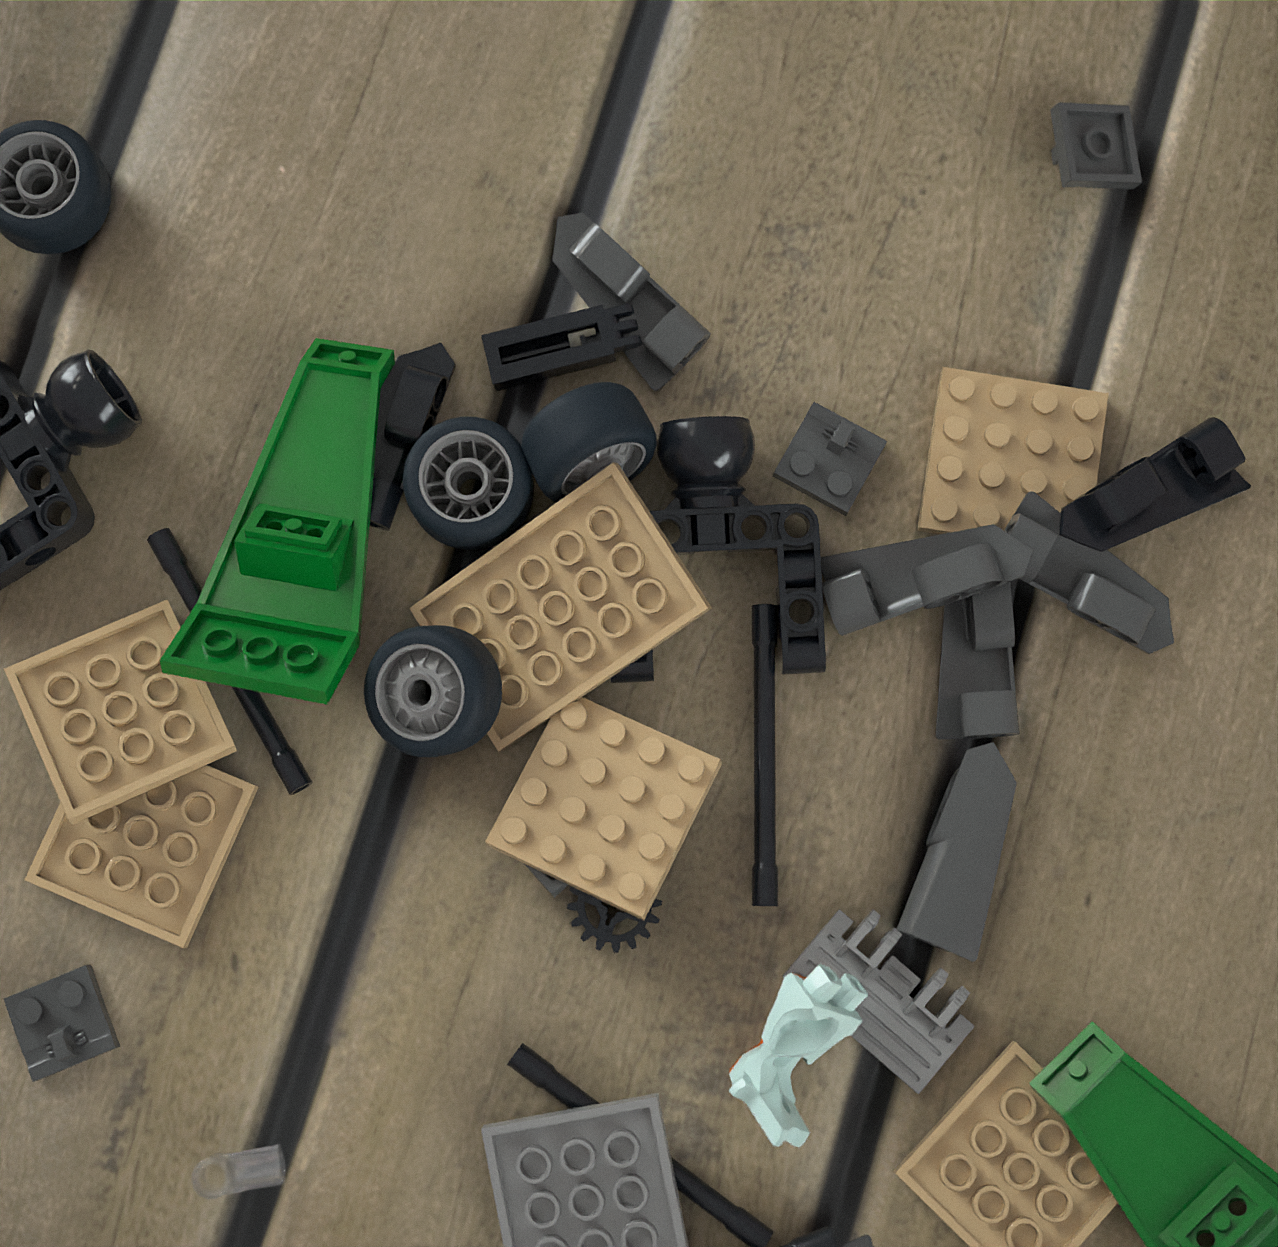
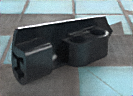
[370,343,456,531]
[1059,417,1251,552]

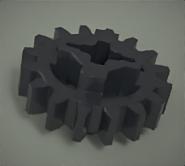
[567,886,662,953]

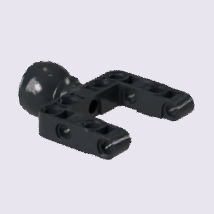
[0,349,142,590]
[611,416,826,683]

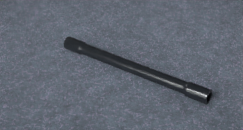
[147,528,313,795]
[752,604,778,906]
[507,1043,774,1247]

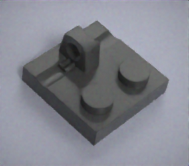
[1050,102,1142,189]
[773,402,887,516]
[3,965,120,1082]

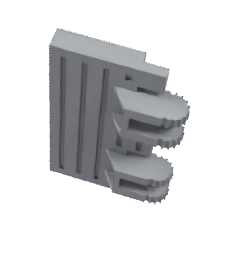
[782,909,974,1094]

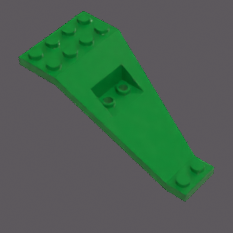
[159,338,395,705]
[1029,1021,1278,1247]

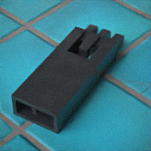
[481,304,642,391]

